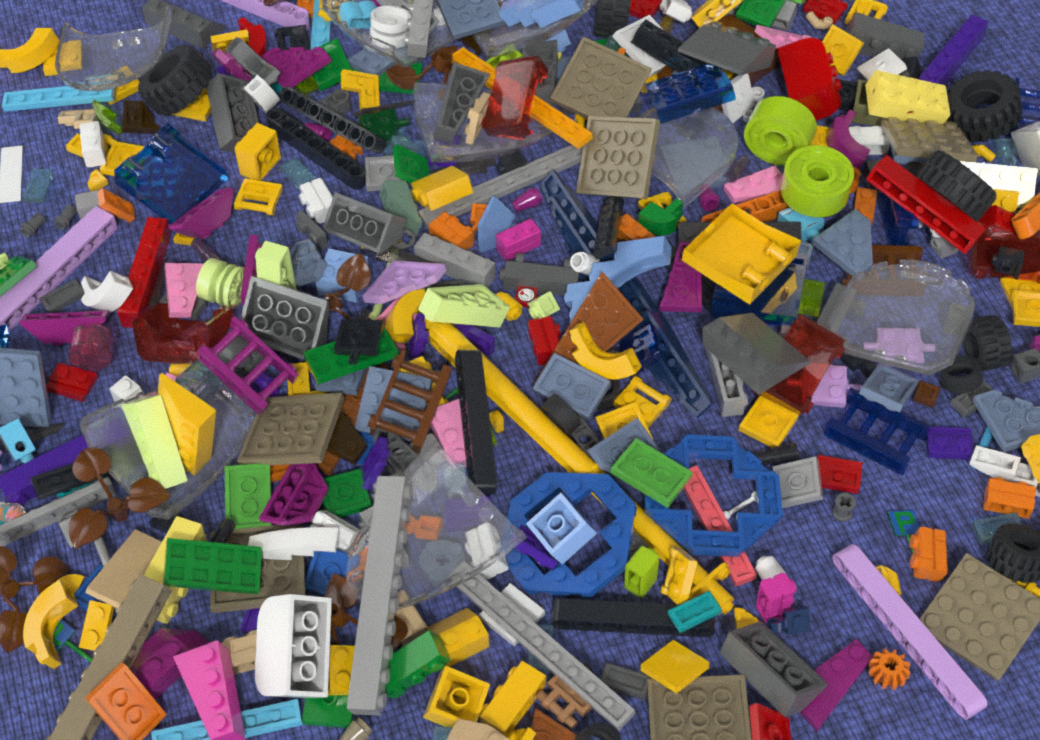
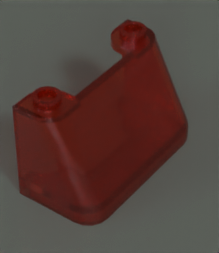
[481,55,549,140]
[968,222,1040,284]
[132,303,233,365]
[752,314,845,416]

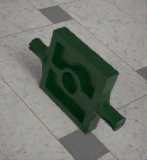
[359,108,411,144]

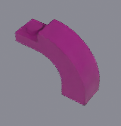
[826,110,871,169]

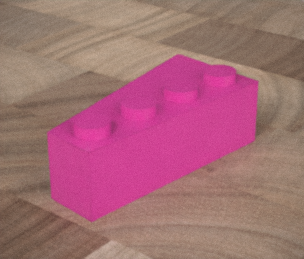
[173,640,246,740]

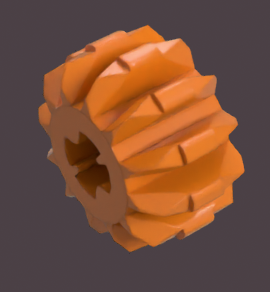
[869,648,910,691]

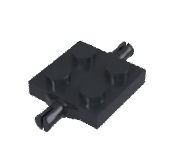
[334,309,384,365]

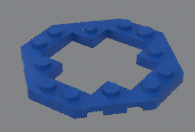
[644,434,783,557]
[502,472,637,597]

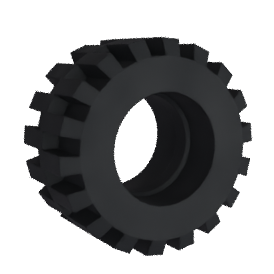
[962,315,1012,372]
[986,523,1040,583]

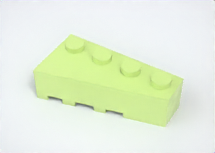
[255,241,297,290]
[418,284,510,328]
[121,395,188,489]

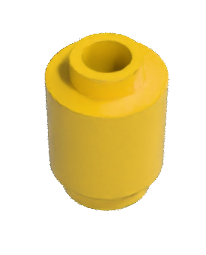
[496,292,522,321]

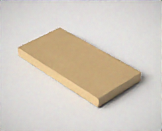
[86,529,162,608]

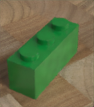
[385,630,451,699]

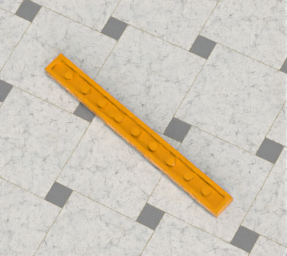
[451,47,593,149]

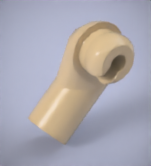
[806,11,833,30]

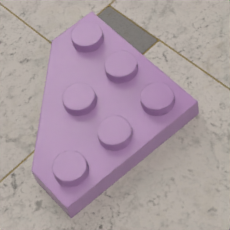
[362,260,447,304]

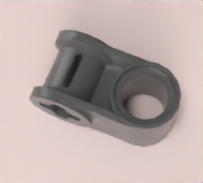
[319,89,351,115]

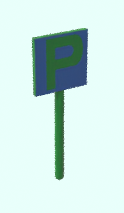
[888,510,919,555]
[53,620,93,663]

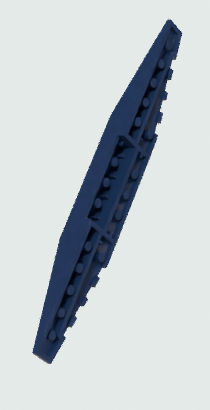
[540,169,713,418]

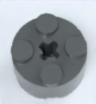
[219,336,264,378]

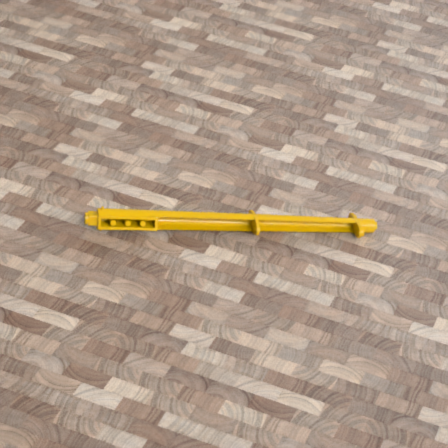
[424,318,734,615]

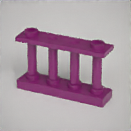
[196,316,298,416]

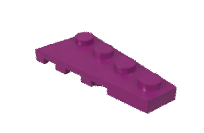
[241,235,263,307]
[659,242,702,312]
[799,639,873,732]

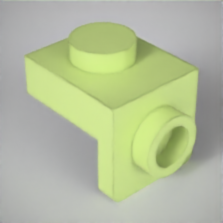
[527,291,560,320]

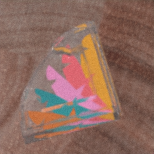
[0,502,26,523]

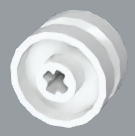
[370,6,411,48]

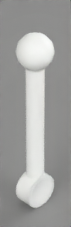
[723,492,757,520]

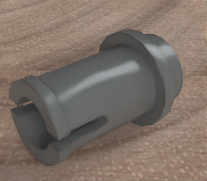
[54,205,77,230]
[20,213,45,237]

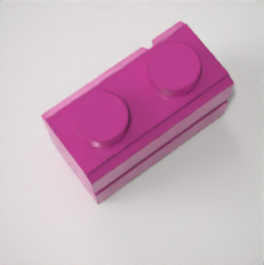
[496,218,541,261]
[756,572,797,623]

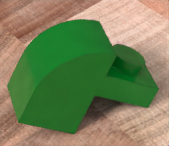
[638,198,683,236]

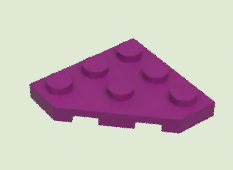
[260,47,332,88]
[210,48,253,82]

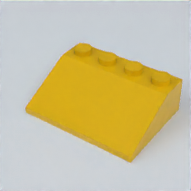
[158,373,216,476]

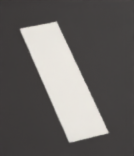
[0,145,23,203]

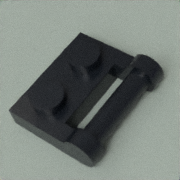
[274,24,310,50]

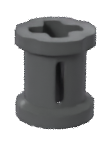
[833,493,856,522]

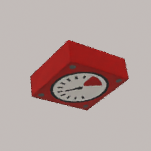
[515,286,538,308]

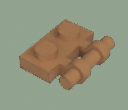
[536,675,592,729]

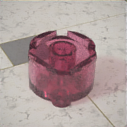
[68,324,115,373]

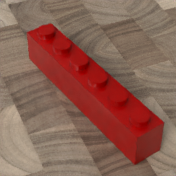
[866,155,986,254]
[117,217,172,329]

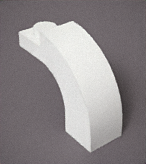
[244,75,280,113]
[81,271,133,313]

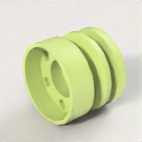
[196,258,245,309]

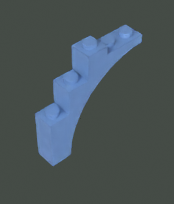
[499,0,583,28]
[564,236,672,323]

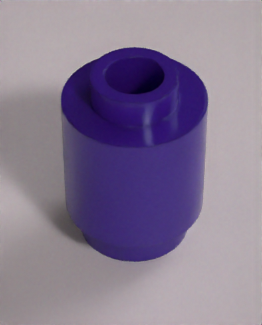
[250,371,280,397]

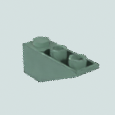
[379,180,422,237]

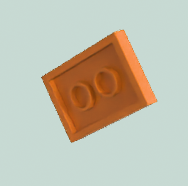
[85,662,167,740]

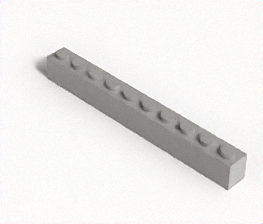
[347,476,413,716]

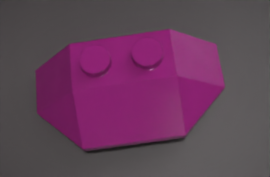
[168,187,234,239]
[20,310,109,346]
[259,463,328,527]
[130,628,210,700]

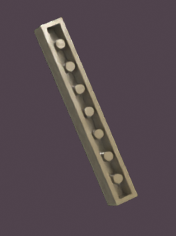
[46,574,172,740]

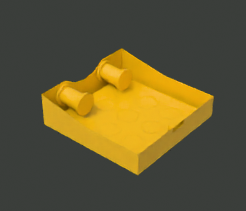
[682,204,801,305]

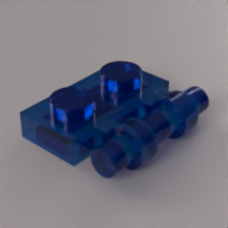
[618,324,664,374]

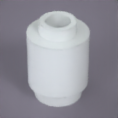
[570,252,600,276]
[755,556,787,580]

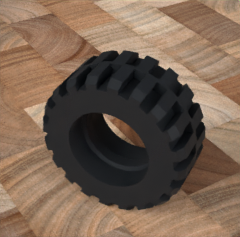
[593,0,631,38]
[138,44,212,116]
[947,70,1023,142]
[916,150,997,222]

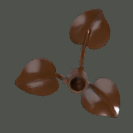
[386,45,458,102]
[313,254,371,319]
[69,447,171,549]
[0,546,69,653]
[325,573,409,649]

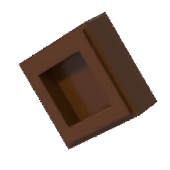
[913,381,941,408]

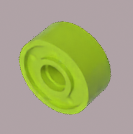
[744,96,817,166]
[781,145,854,218]

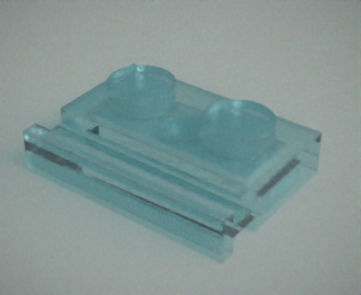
[175,360,222,399]

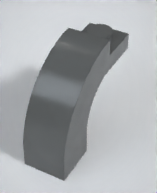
[224,37,280,85]

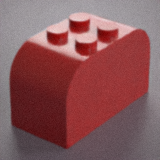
[777,38,842,121]

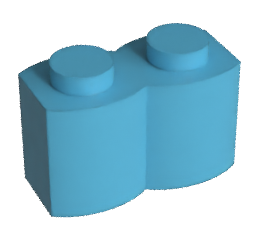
[338,1,377,30]

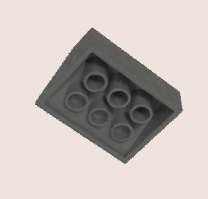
[678,21,776,75]
[239,276,329,360]
[702,313,810,395]

